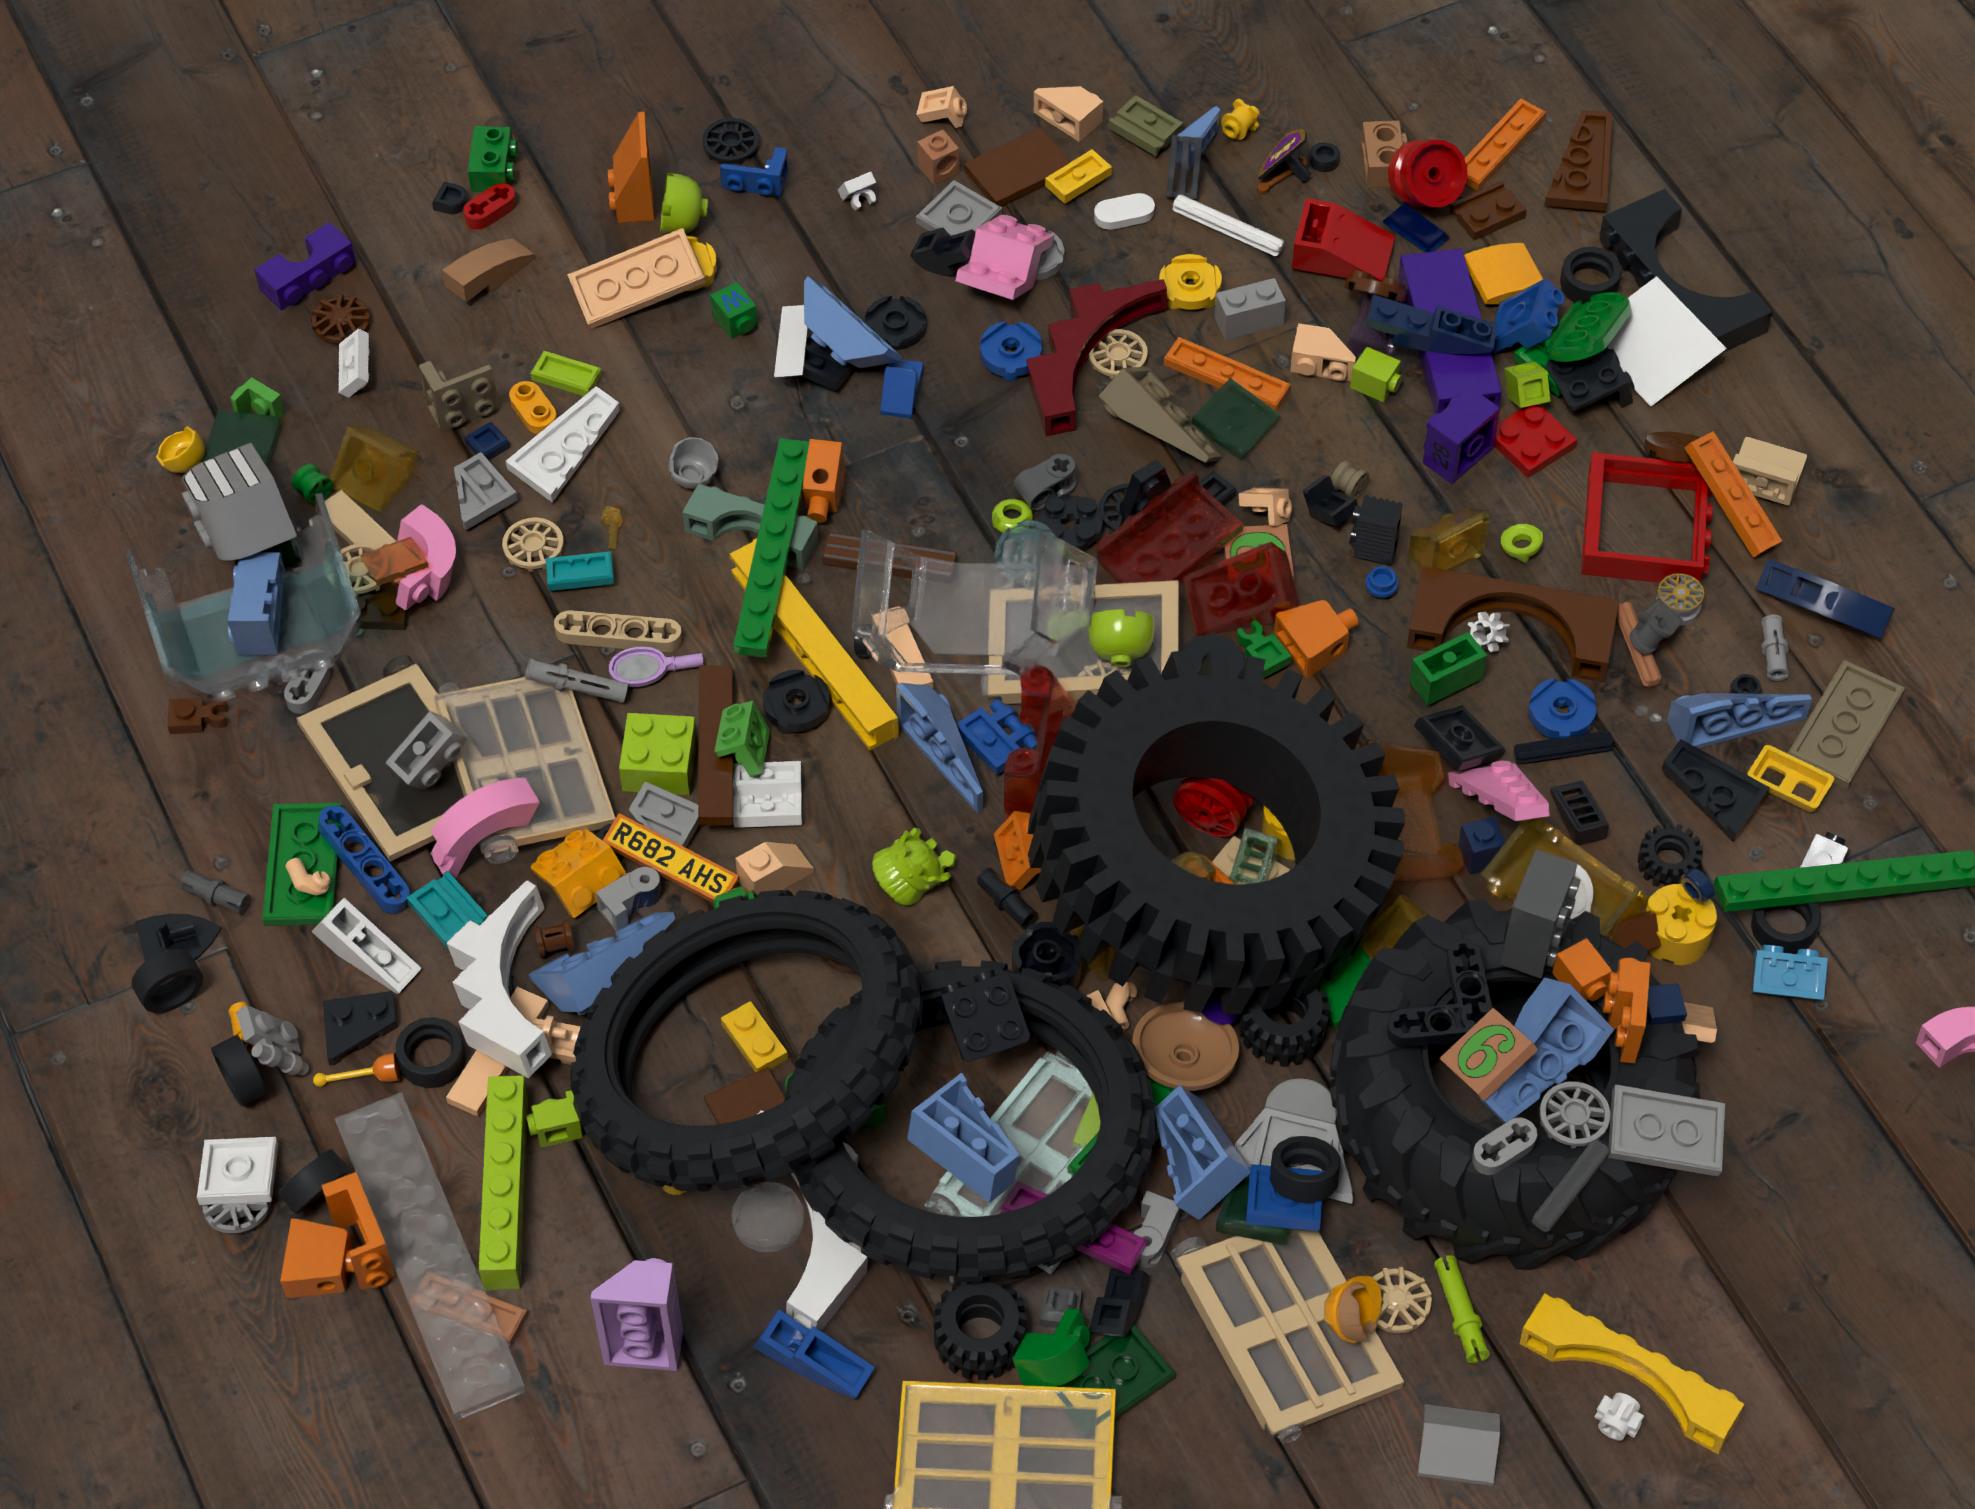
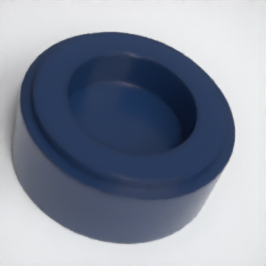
[1681,868,1715,904]

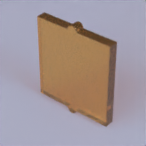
[360,537,429,586]

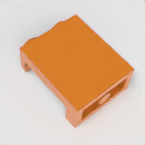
[321,1172,395,1290]

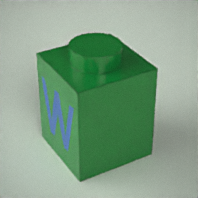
[710,282,758,339]

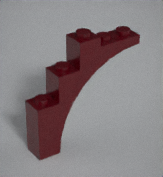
[1026,279,1167,437]

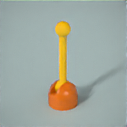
[313,1053,400,1087]

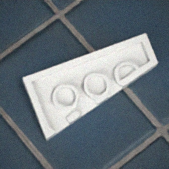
[506,386,620,502]

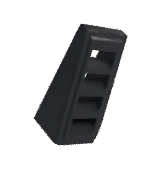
[1550,780,1609,847]

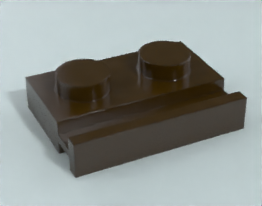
[338,582,409,630]

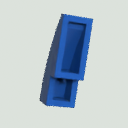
[753,1309,875,1399]

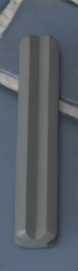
[1532,1140,1609,1232]

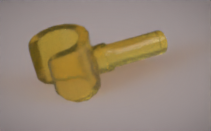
[601,506,623,551]

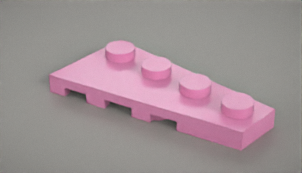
[1448,761,1550,821]

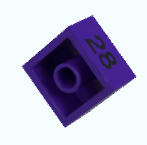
[1423,387,1500,484]

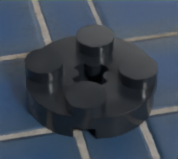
[1038,496,1103,555]
[762,670,830,734]

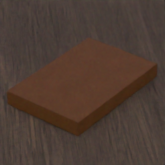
[964,127,1071,207]
[704,1067,785,1183]

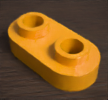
[509,381,557,435]

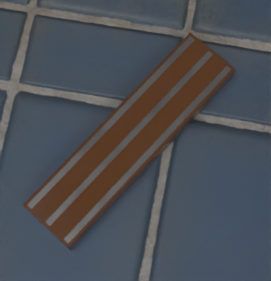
[822,532,957,584]

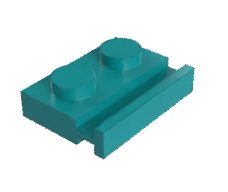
[406,870,488,950]

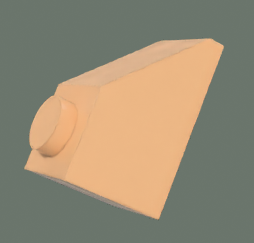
[1034,86,1103,142]
[735,842,814,897]

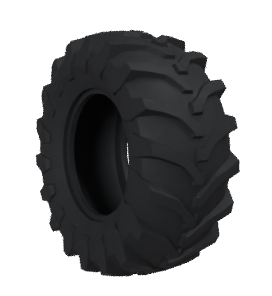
[1330,899,1700,1270]

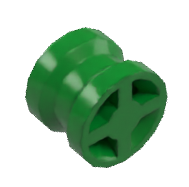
[292,463,333,504]

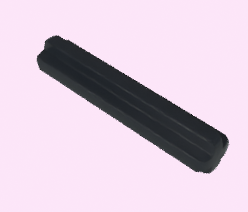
[1513,731,1613,764]

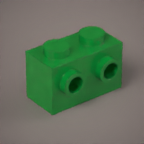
[468,126,518,192]
[1409,632,1487,706]

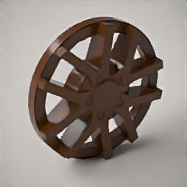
[311,293,371,344]

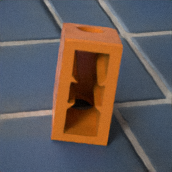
[802,439,846,523]
[1274,600,1359,678]
[280,1219,354,1298]

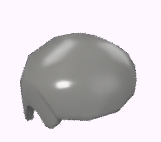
[668,437,719,489]

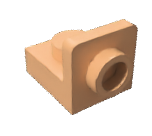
[916,86,967,128]
[1239,488,1292,526]

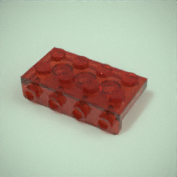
[1096,471,1243,608]

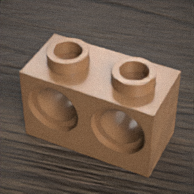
[1361,120,1407,188]

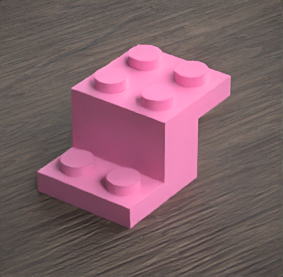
[955,215,1054,300]

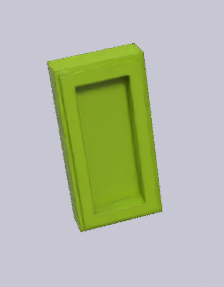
[531,351,602,396]

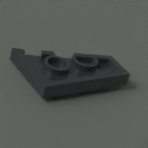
[1662,739,1770,841]

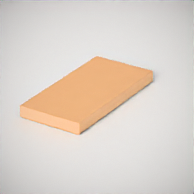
[568,228,706,330]

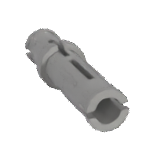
[525,658,628,703]

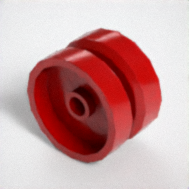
[1388,140,1467,207]

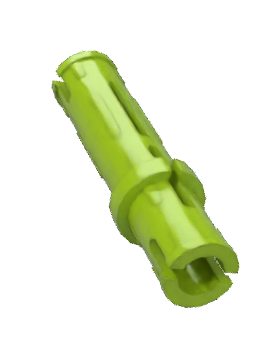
[1434,1255,1490,1363]

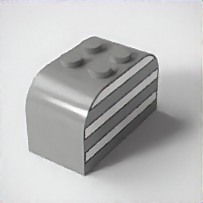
[182,443,297,560]

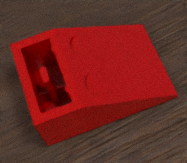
[1292,198,1395,282]

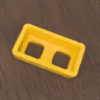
[1747,745,1834,813]

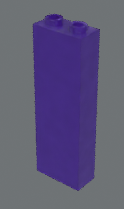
[1398,248,1502,413]

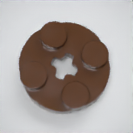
[1344,269,1408,304]

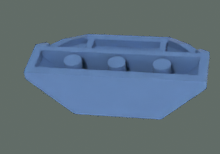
[804,276,902,368]

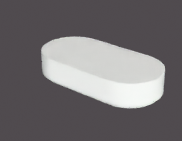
[1094,193,1155,230]

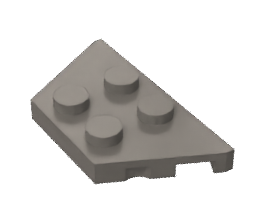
[1234,1107,1354,1204]

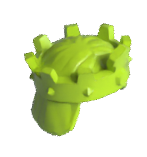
[872,827,956,906]

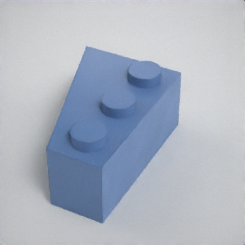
[227,552,285,655]
[907,1073,1019,1203]
[1154,1085,1251,1220]

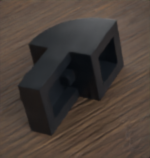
[910,227,976,276]

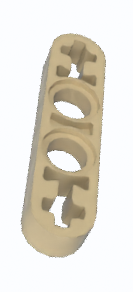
[554,610,682,652]

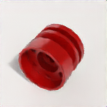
[1173,777,1256,837]

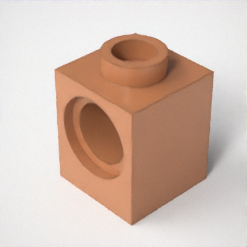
[917,130,960,185]

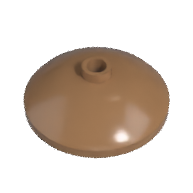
[1132,1002,1239,1091]

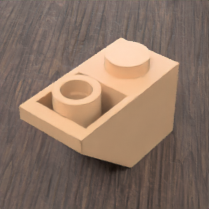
[1290,323,1356,382]

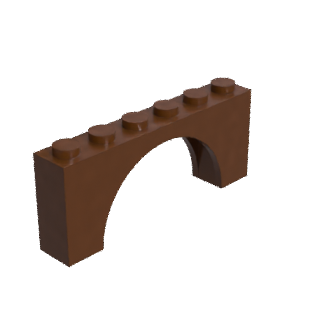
[1407,566,1619,683]

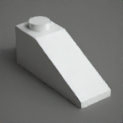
[311,898,421,994]

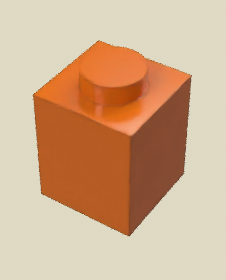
[1552,938,1612,1001]

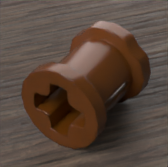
[534,920,575,958]

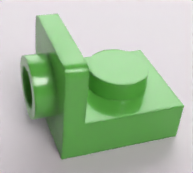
[231,377,285,422]

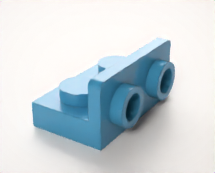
[1751,945,1828,1001]

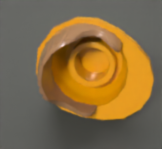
[1324,1275,1382,1343]

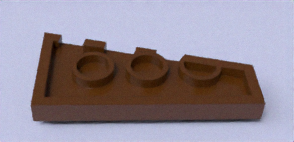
[1544,110,1613,211]

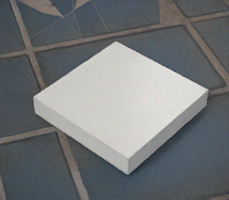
[197,1137,278,1205]

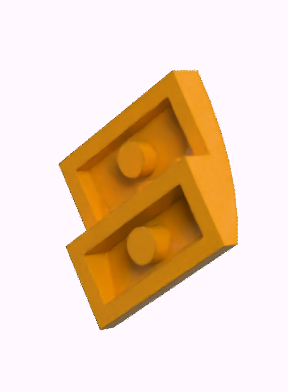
[1464,243,1543,304]

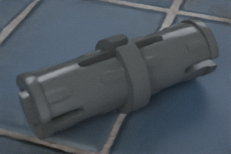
[180,869,251,915]

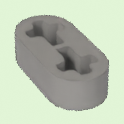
[284,654,331,714]
[1472,1118,1537,1175]

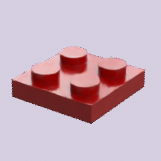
[1494,404,1578,478]

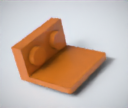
[994,811,1041,892]

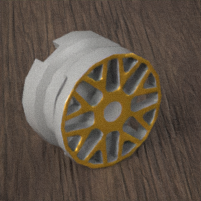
[1656,573,1704,626]

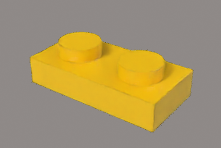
[1045,149,1112,204]
[721,1001,788,1073]

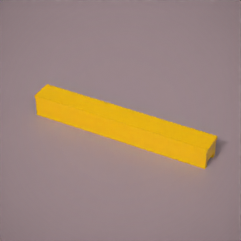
[730,538,899,751]

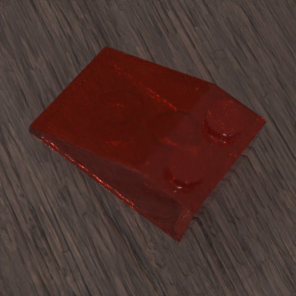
[1183,541,1300,636]

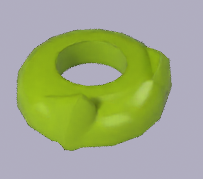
[992,499,1033,535]
[1501,524,1543,563]

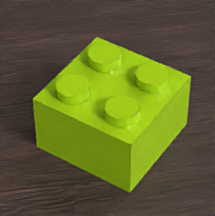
[619,713,697,795]

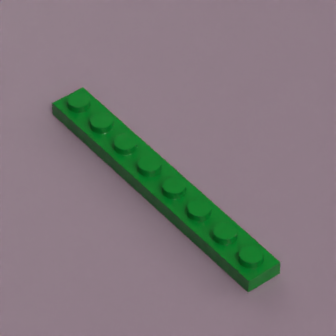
[733,438,809,658]
[1713,850,1975,912]

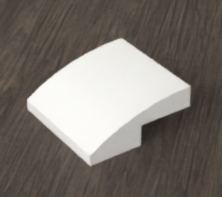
[733,761,802,828]

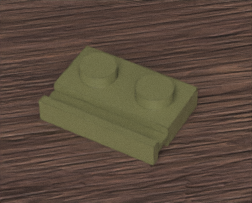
[1108,95,1183,156]

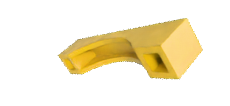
[1519,1293,1744,1455]

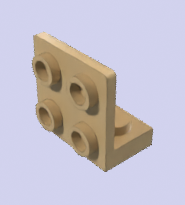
[1733,437,1807,506]

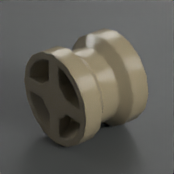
[1331,460,1369,499]

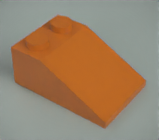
[608,112,654,223]

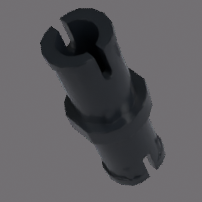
[977,867,1037,929]

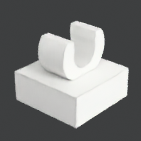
[838,172,876,211]

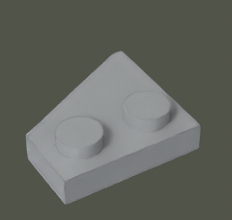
[454,452,518,530]
[629,782,699,848]

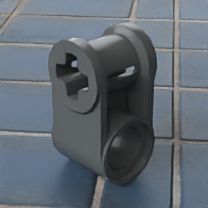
[1013,454,1076,511]
[1629,598,1683,655]

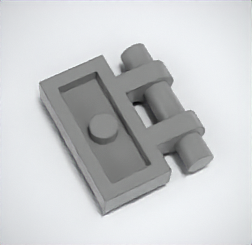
[236,1005,309,1076]

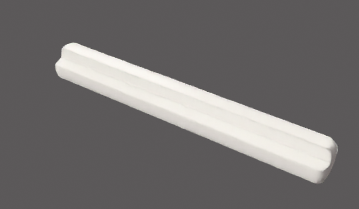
[1173,195,1284,257]

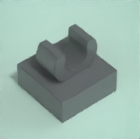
[1040,1286,1082,1328]

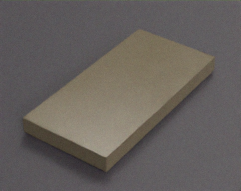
[1787,660,1905,789]

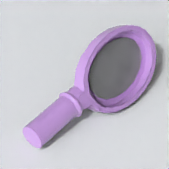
[609,646,704,687]

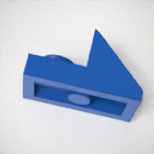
[880,360,924,419]

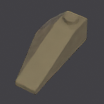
[1099,366,1221,462]

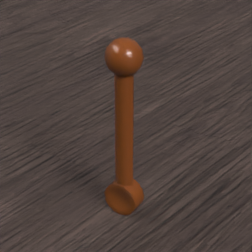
[1257,157,1309,195]

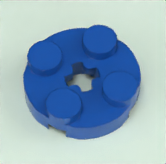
[980,321,1043,381]
[1528,678,1596,739]

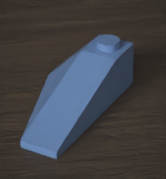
[896,683,983,814]
[1667,693,1812,748]
[529,912,675,1015]
[1480,978,1614,1123]

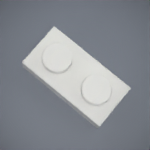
[339,328,370,398]

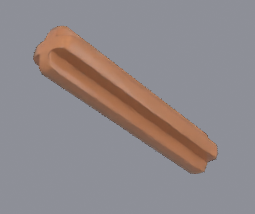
[1616,602,1661,688]

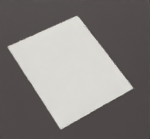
[1608,276,1727,406]

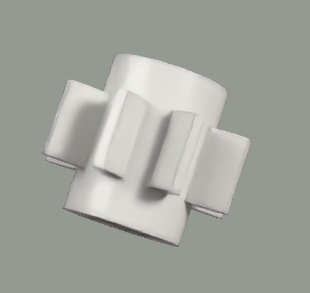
[1468,612,1510,652]
[1594,1393,1644,1440]

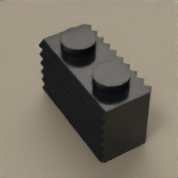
[1349,495,1403,565]

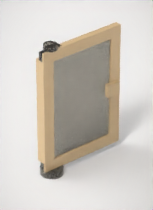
[297,655,498,861]

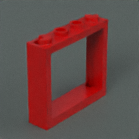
[1581,452,1713,584]

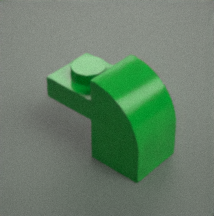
[1013,1309,1090,1387]

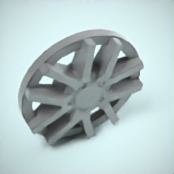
[1540,1082,1611,1149]
[202,1202,271,1233]

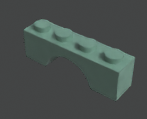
[682,483,819,570]

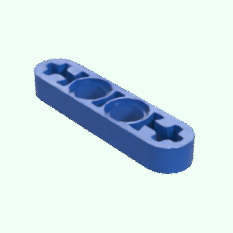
[318,806,409,913]

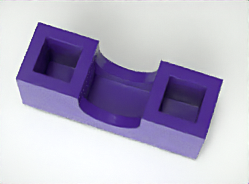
[254,222,356,311]

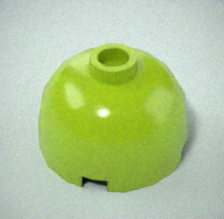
[660,173,708,234]
[1088,609,1154,667]

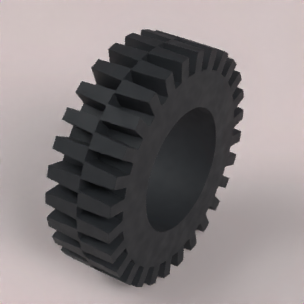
[1027,650,1405,1014]

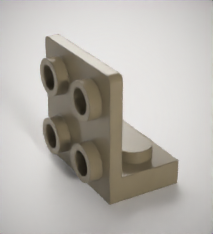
[419,361,499,432]

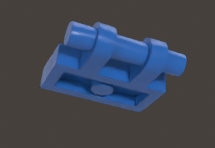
[956,699,1042,775]

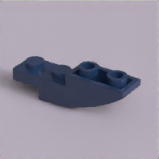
[1365,294,1498,354]
[1756,558,1895,639]

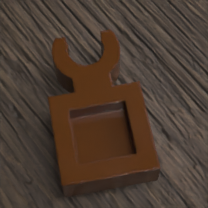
[167,697,228,734]

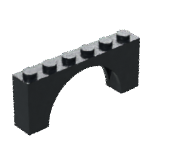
[1600,189,1772,355]

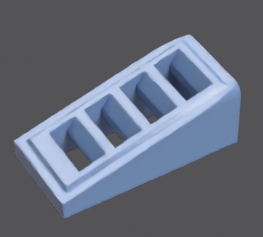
[1176,106,1221,169]

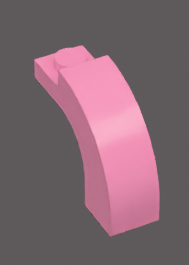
[396,504,456,610]
[430,777,540,878]
[1916,1007,1975,1068]

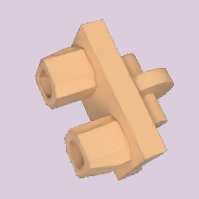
[524,1015,581,1065]

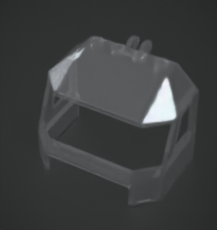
[851,530,1098,676]

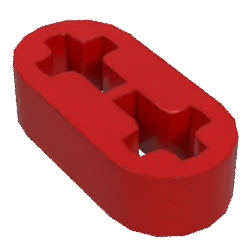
[463,183,516,230]

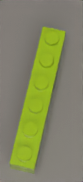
[479,1076,528,1290]

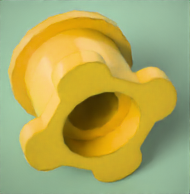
[1221,99,1260,140]

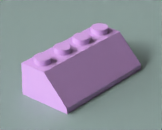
[591,1258,683,1371]

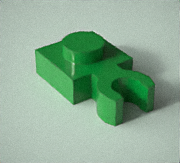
[1237,620,1292,678]

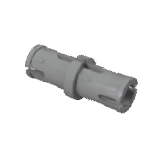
[1761,614,1789,681]

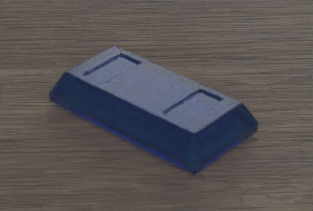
[1383,203,1449,253]

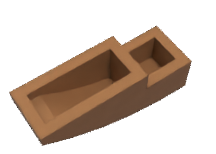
[442,238,535,302]

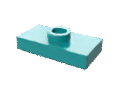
[546,551,614,591]

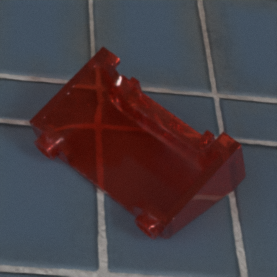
[1004,663,1076,820]

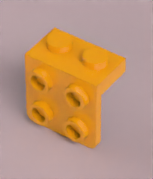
[531,829,627,918]

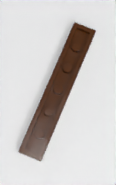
[698,665,733,825]

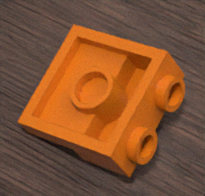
[1602,958,1650,1064]

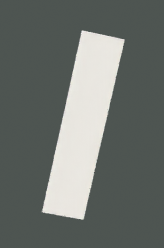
[774,305,808,377]

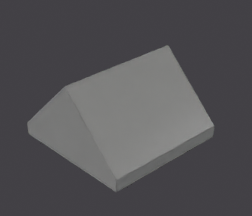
[1417,1404,1500,1486]

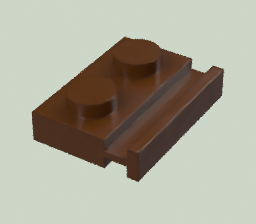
[1449,181,1527,241]

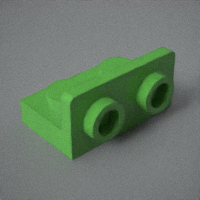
[714,701,770,777]

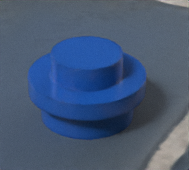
[1365,566,1399,598]

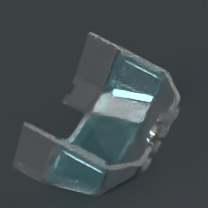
[125,493,361,702]

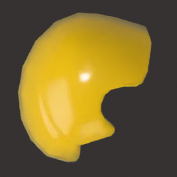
[156,426,205,473]

